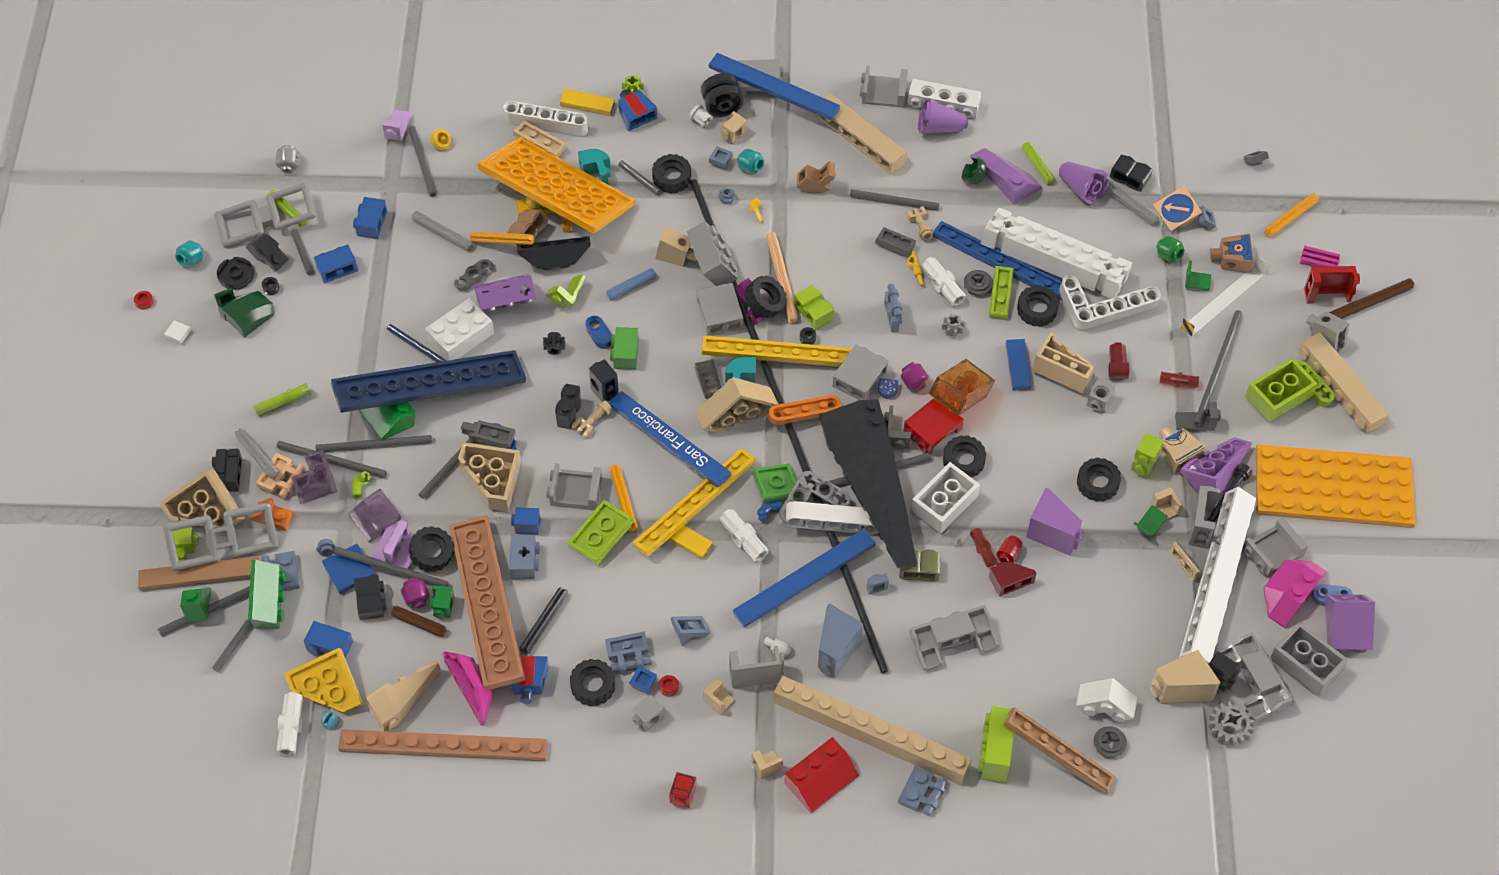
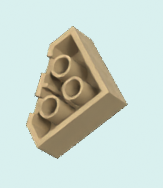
[695,377,778,433]
[458,442,521,512]
[159,470,246,528]

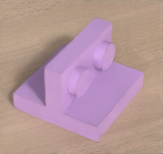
[371,520,414,569]

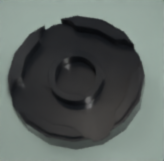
[217,257,254,290]

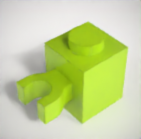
[172,527,199,562]

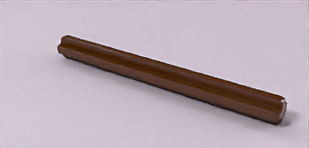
[1329,278,1415,319]

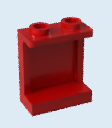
[1304,266,1360,303]
[903,396,964,455]

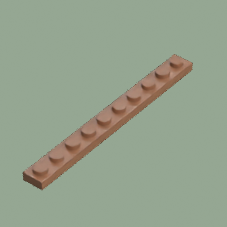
[338,729,547,761]

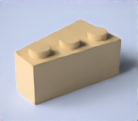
[1032,332,1095,394]

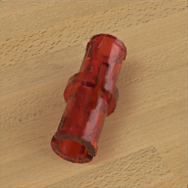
[1159,371,1199,388]
[970,528,997,567]

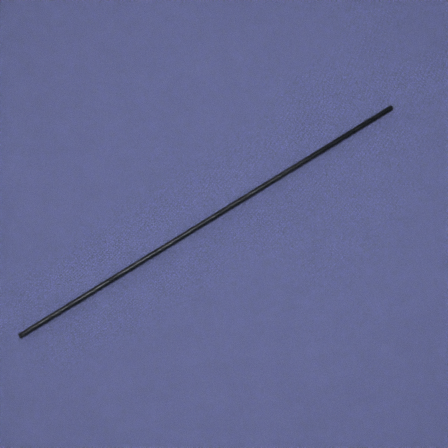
[690,179,889,674]

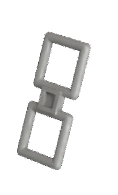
[215,183,316,247]
[163,503,278,570]

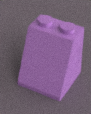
[1026,488,1083,556]
[1325,594,1375,653]

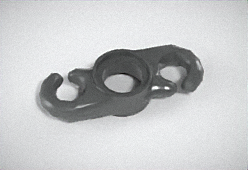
[454,259,493,290]

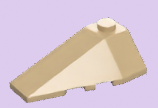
[365,660,441,731]

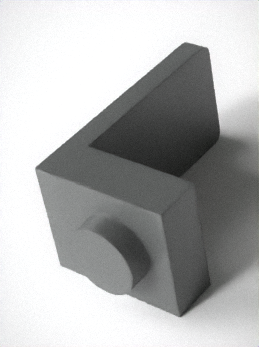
[1175,402,1221,430]
[884,405,911,449]

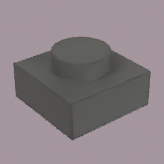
[1243,150,1269,166]

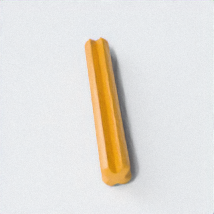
[1264,193,1319,237]
[470,232,535,245]
[610,464,638,533]

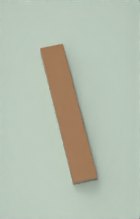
[138,556,260,591]
[1003,707,1116,795]

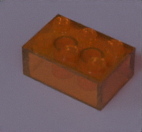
[929,359,996,416]

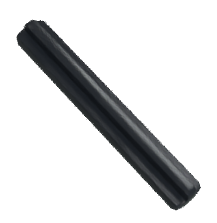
[519,587,568,655]

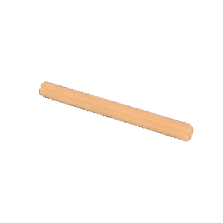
[766,232,798,323]

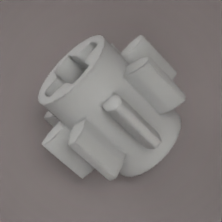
[942,314,965,337]

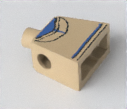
[1159,427,1206,474]

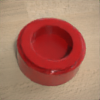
[134,291,154,310]
[659,675,679,697]

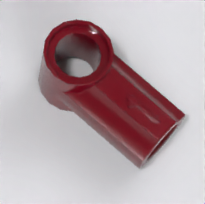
[1108,342,1130,379]

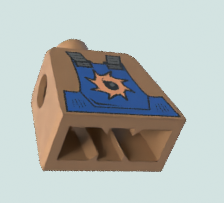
[1210,234,1254,272]

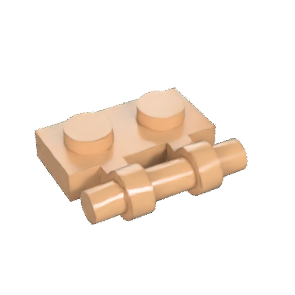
[256,453,305,499]

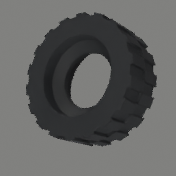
[652,154,692,194]
[745,275,787,318]
[1017,285,1059,327]
[943,435,986,478]
[1077,457,1121,502]
[409,526,454,572]
[570,659,615,706]

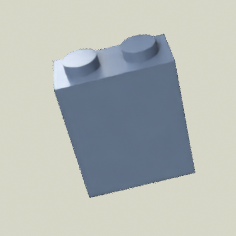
[818,603,863,678]

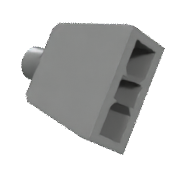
[1306,312,1349,353]

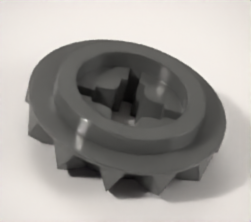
[964,270,993,296]
[1093,726,1127,758]

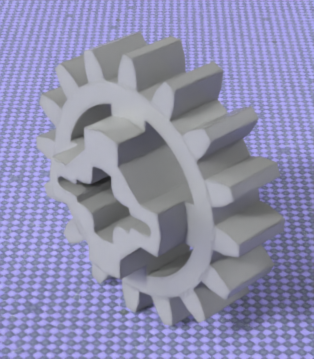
[1208,701,1255,746]

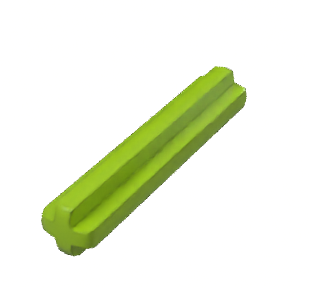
[1022,142,1055,185]
[267,189,306,227]

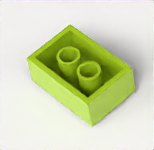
[1245,358,1318,422]
[978,706,1014,783]

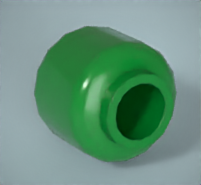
[1156,236,1185,263]

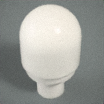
[763,637,791,657]

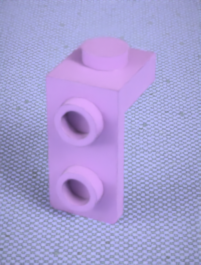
[382,110,411,141]

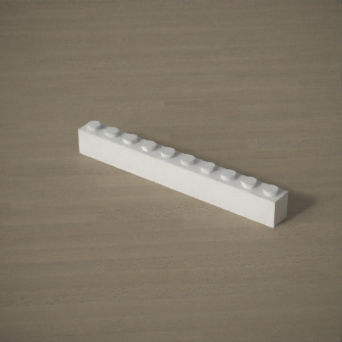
[1179,487,1256,664]

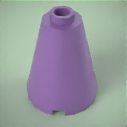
[918,99,968,134]
[1059,161,1109,204]

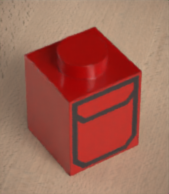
[669,772,697,808]

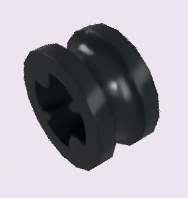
[261,277,280,295]
[800,327,816,345]

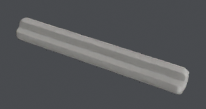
[1106,179,1159,226]
[412,211,473,251]
[235,428,278,479]

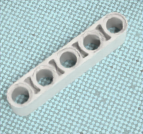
[503,101,588,136]
[786,501,878,534]

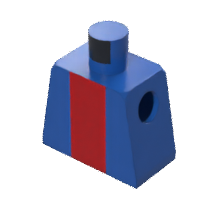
[618,90,657,131]
[512,656,549,704]

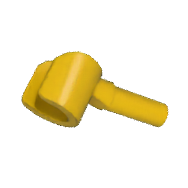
[749,198,764,223]

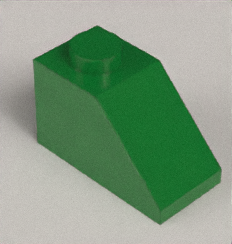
[180,587,211,622]

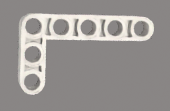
[1059,275,1161,330]

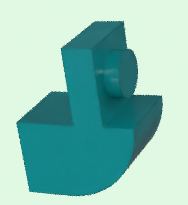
[578,149,611,185]
[725,357,756,383]

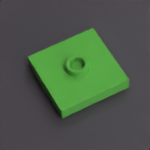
[752,463,801,503]

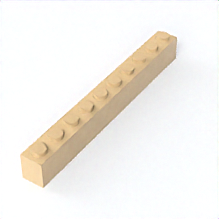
[774,676,972,786]

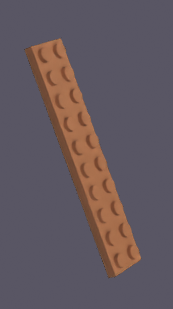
[449,515,525,690]

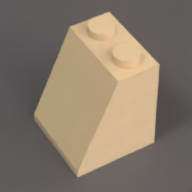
[1150,649,1220,704]

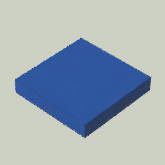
[322,544,375,594]

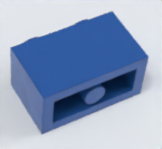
[353,197,387,239]
[314,244,358,283]
[304,621,353,658]

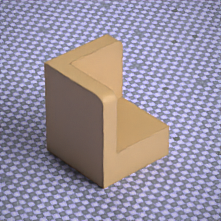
[1151,487,1182,521]
[703,678,734,715]
[751,750,783,779]

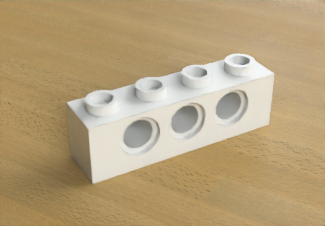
[907,79,981,119]

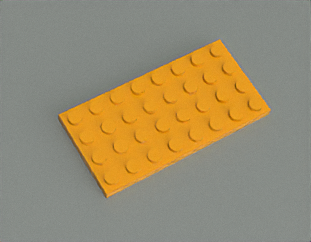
[477,137,636,234]
[1255,444,1415,528]

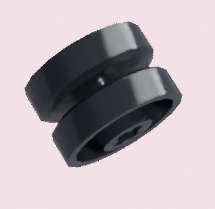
[701,73,743,117]

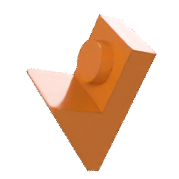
[250,498,294,531]

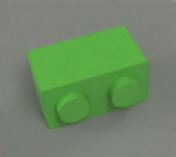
[610,327,639,369]

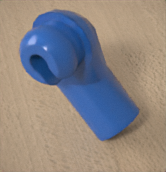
[757,501,782,521]

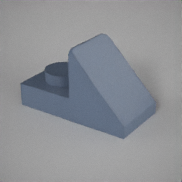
[670,616,710,646]

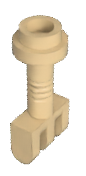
[906,206,933,240]
[572,400,612,439]

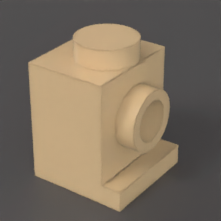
[720,112,747,144]

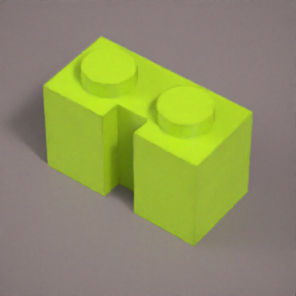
[794,285,834,330]
[1131,433,1164,478]

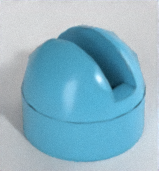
[321,712,339,730]

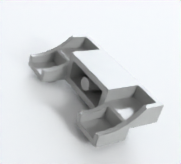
[909,605,999,671]
[1214,632,1293,723]

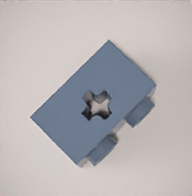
[509,535,540,579]

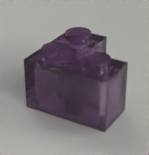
[291,449,337,505]

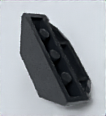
[517,236,591,270]

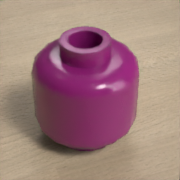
[901,362,929,391]
[400,577,430,609]

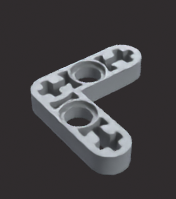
[779,471,850,522]

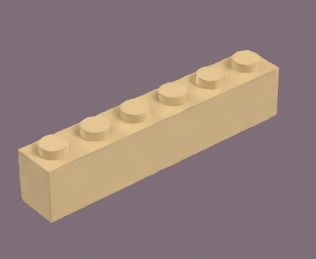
[815,93,907,175]
[1298,332,1389,434]

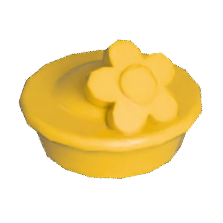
[430,129,451,150]

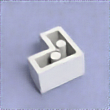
[1076,678,1137,722]

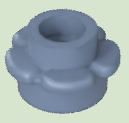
[718,188,736,204]
[316,539,336,557]

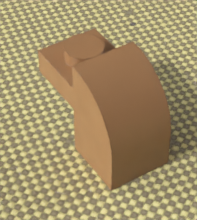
[797,161,836,193]

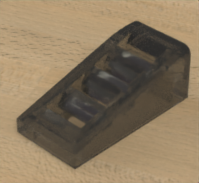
[694,359,721,399]

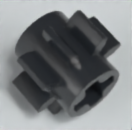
[543,332,565,355]

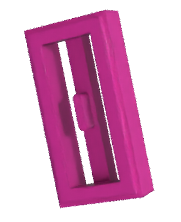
[1300,245,1340,267]

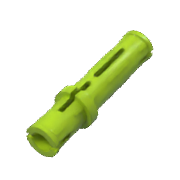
[253,383,311,416]

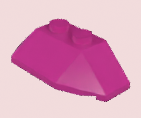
[1263,559,1327,628]
[442,651,494,726]

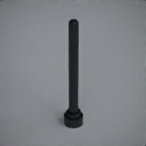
[1206,463,1253,522]

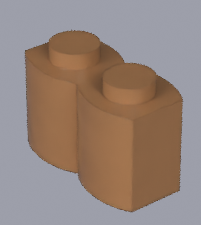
[507,210,548,240]

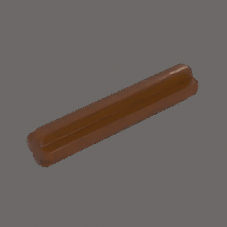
[391,605,447,637]

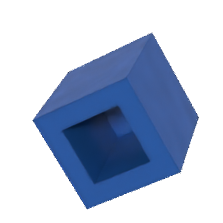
[511,507,541,535]

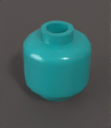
[737,149,764,174]
[175,240,203,267]

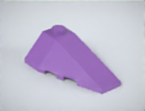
[970,148,1042,204]
[1181,437,1252,495]

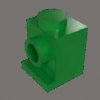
[430,585,455,619]

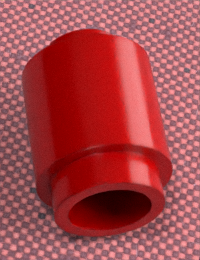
[996,535,1023,563]

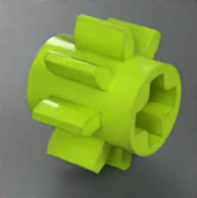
[622,75,644,94]

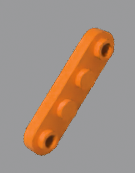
[768,395,841,425]

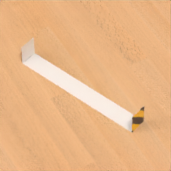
[1181,256,1268,336]

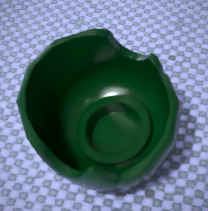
[961,157,987,184]

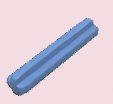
[606,268,656,300]

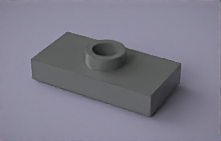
[875,227,916,257]

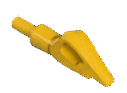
[907,250,924,286]

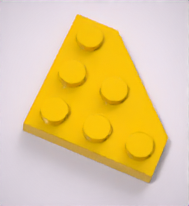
[284,648,363,713]

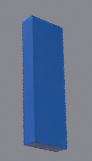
[1005,339,1032,390]

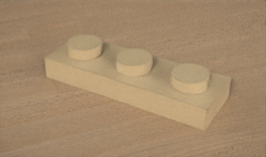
[513,120,567,157]

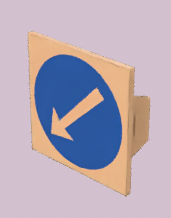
[1153,186,1202,231]

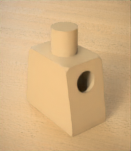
[655,226,697,266]

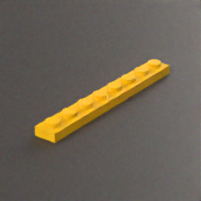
[702,335,852,367]
[633,448,756,558]

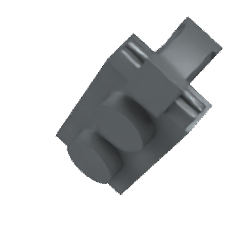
[461,420,516,449]

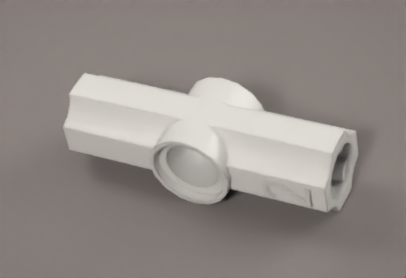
[922,257,966,306]
[720,509,769,562]
[276,692,303,756]

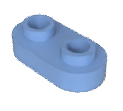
[1312,584,1353,606]

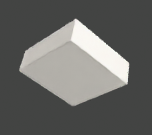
[164,320,191,344]

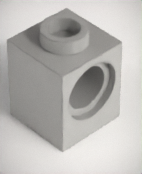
[1087,378,1115,413]
[632,695,665,732]

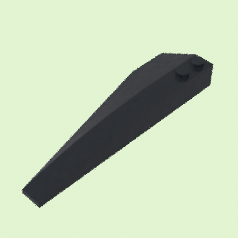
[819,399,917,568]

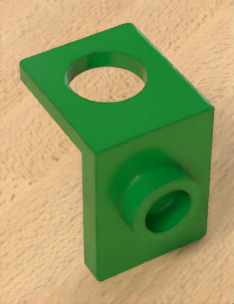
[1185,260,1211,291]
[1133,505,1168,538]

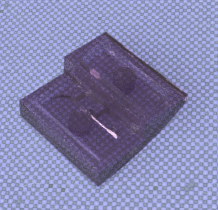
[349,488,401,543]

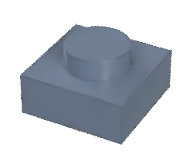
[709,146,733,169]
[1197,205,1216,230]
[866,574,889,594]

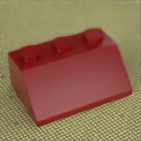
[784,737,859,813]

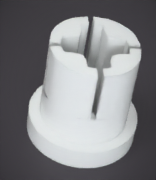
[689,104,712,127]

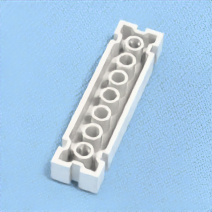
[981,208,1132,298]

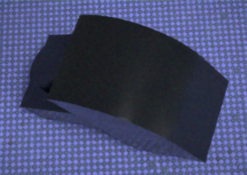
[245,233,289,272]

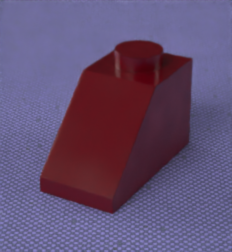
[989,561,1037,597]

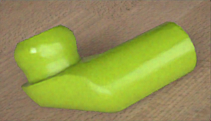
[351,471,371,499]

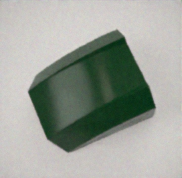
[218,291,274,338]

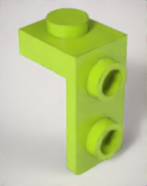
[546,274,586,308]

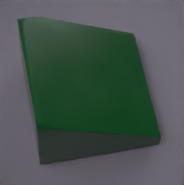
[214,288,235,307]

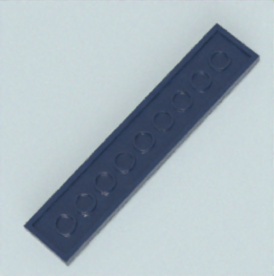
[331,350,526,413]

